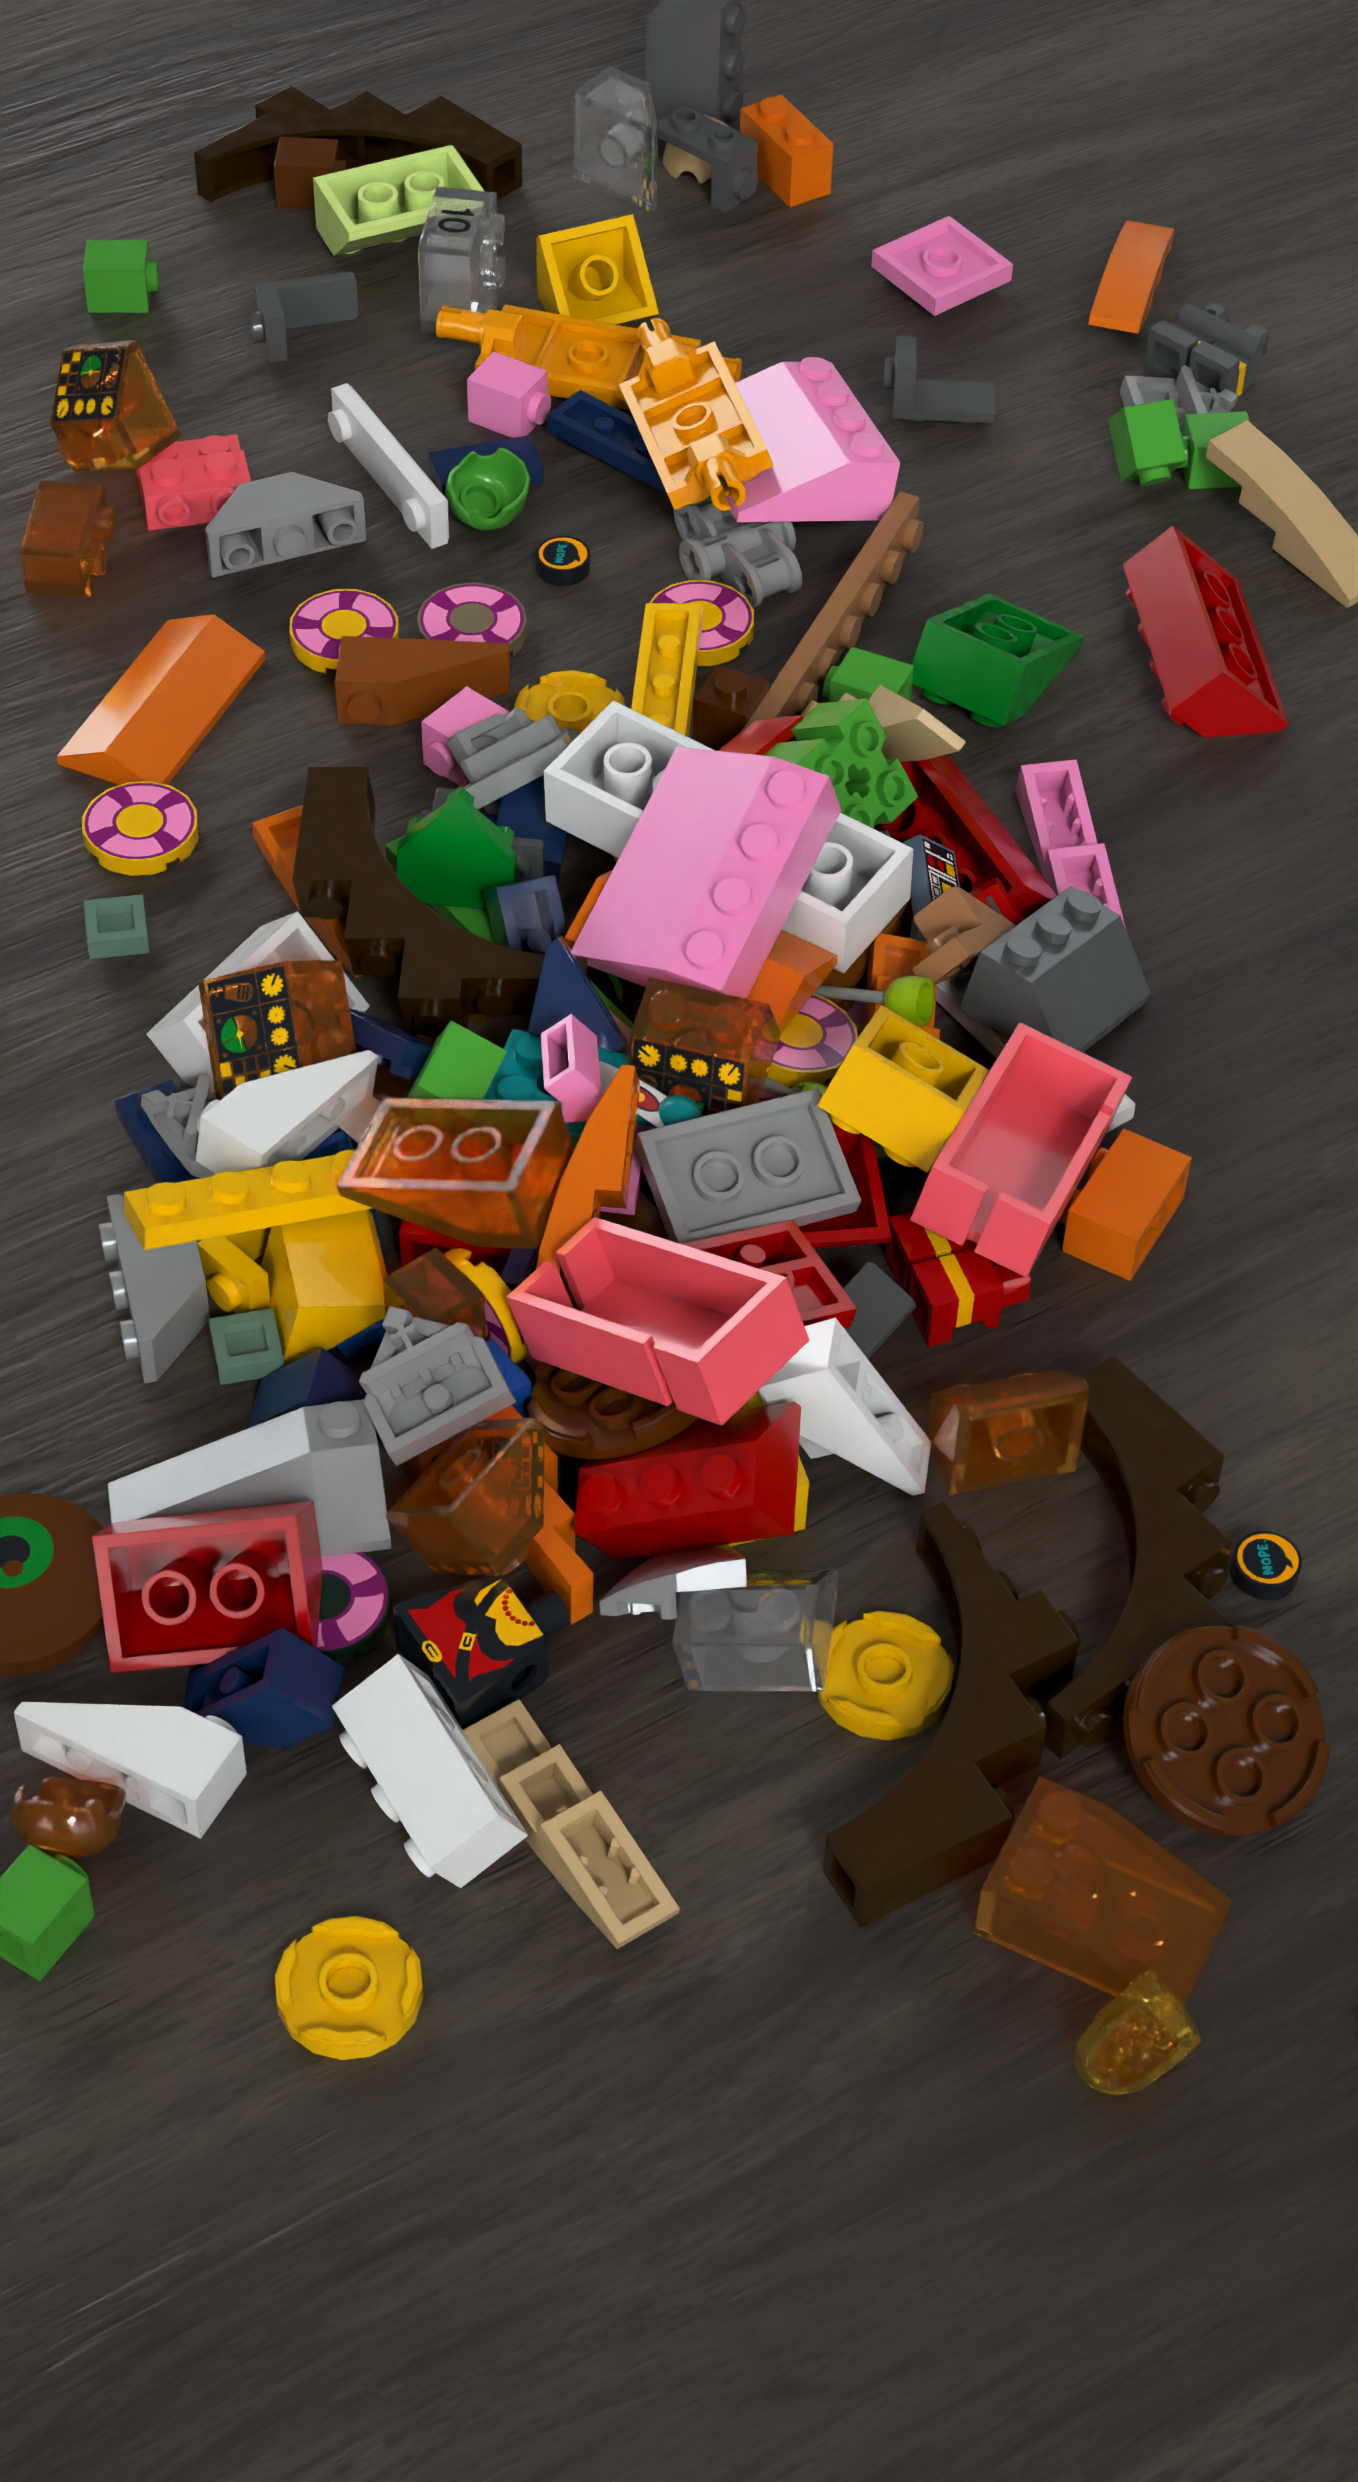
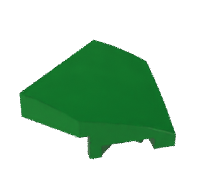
[396,786,517,910]

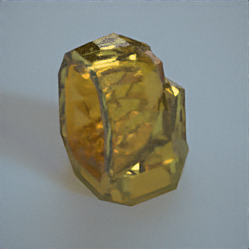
[1074,1969,1202,2095]

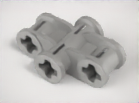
[674,496,802,608]

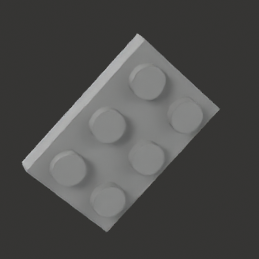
[634,1088,861,1244]

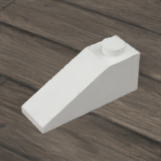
[196,1050,379,1174]
[758,1317,931,1496]
[14,1702,247,1839]

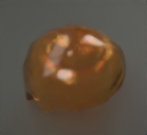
[10,1777,127,1860]

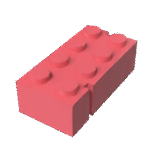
[910,1022,1132,1278]
[506,1217,810,1426]

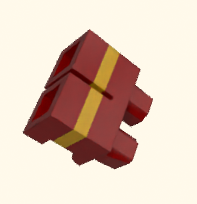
[885,1212,1031,1348]

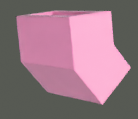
[541,1014,602,1123]

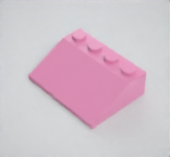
[727,357,900,522]
[571,747,841,1021]

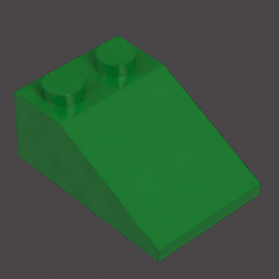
[911,593,1084,727]

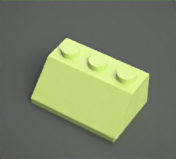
[313,145,490,256]

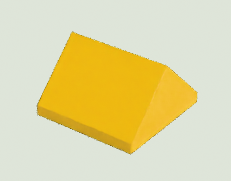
[536,214,659,325]
[261,1209,395,1367]

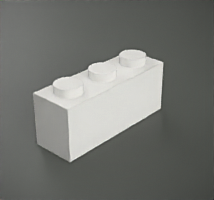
[332,1654,528,1888]

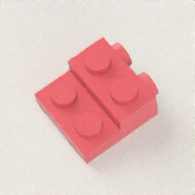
[132,434,251,531]

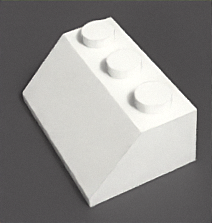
[147,911,370,1095]

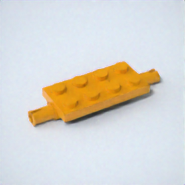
[436,305,742,410]
[619,318,774,511]

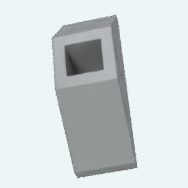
[205,472,366,578]
[98,1194,210,1384]

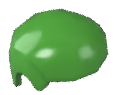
[445,447,531,531]

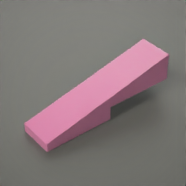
[1015,759,1126,928]

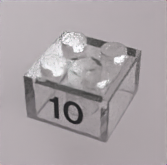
[418,187,506,333]

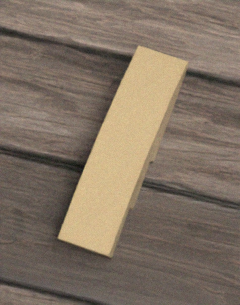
[1206,420,1358,608]
[801,685,966,762]
[463,1699,680,1949]

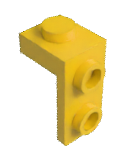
[197,1227,271,1314]

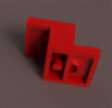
[682,1219,857,1329]

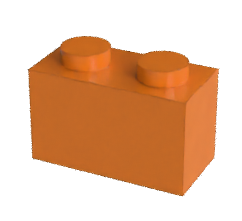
[740,95,834,208]
[1059,1128,1192,1281]

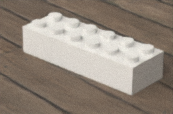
[544,700,913,973]

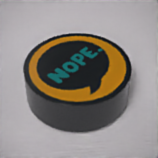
[536,536,590,586]
[1231,1531,1302,1600]

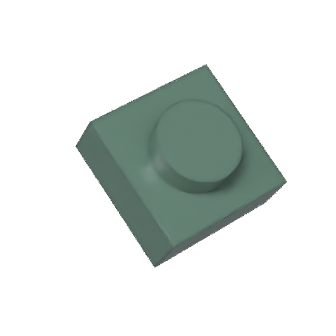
[83,894,149,959]
[208,1308,284,1385]

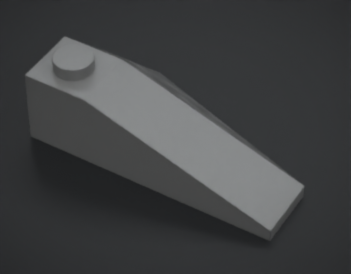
[108,1399,391,1557]

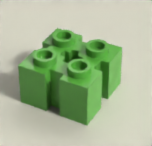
[763,698,918,829]

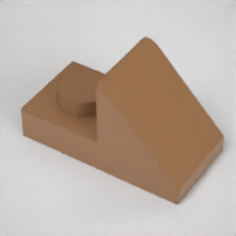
[912,886,1015,985]

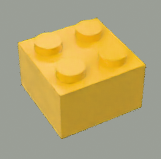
[817,1005,990,1173]

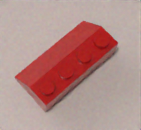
[1123,525,1289,738]
[874,755,1057,923]

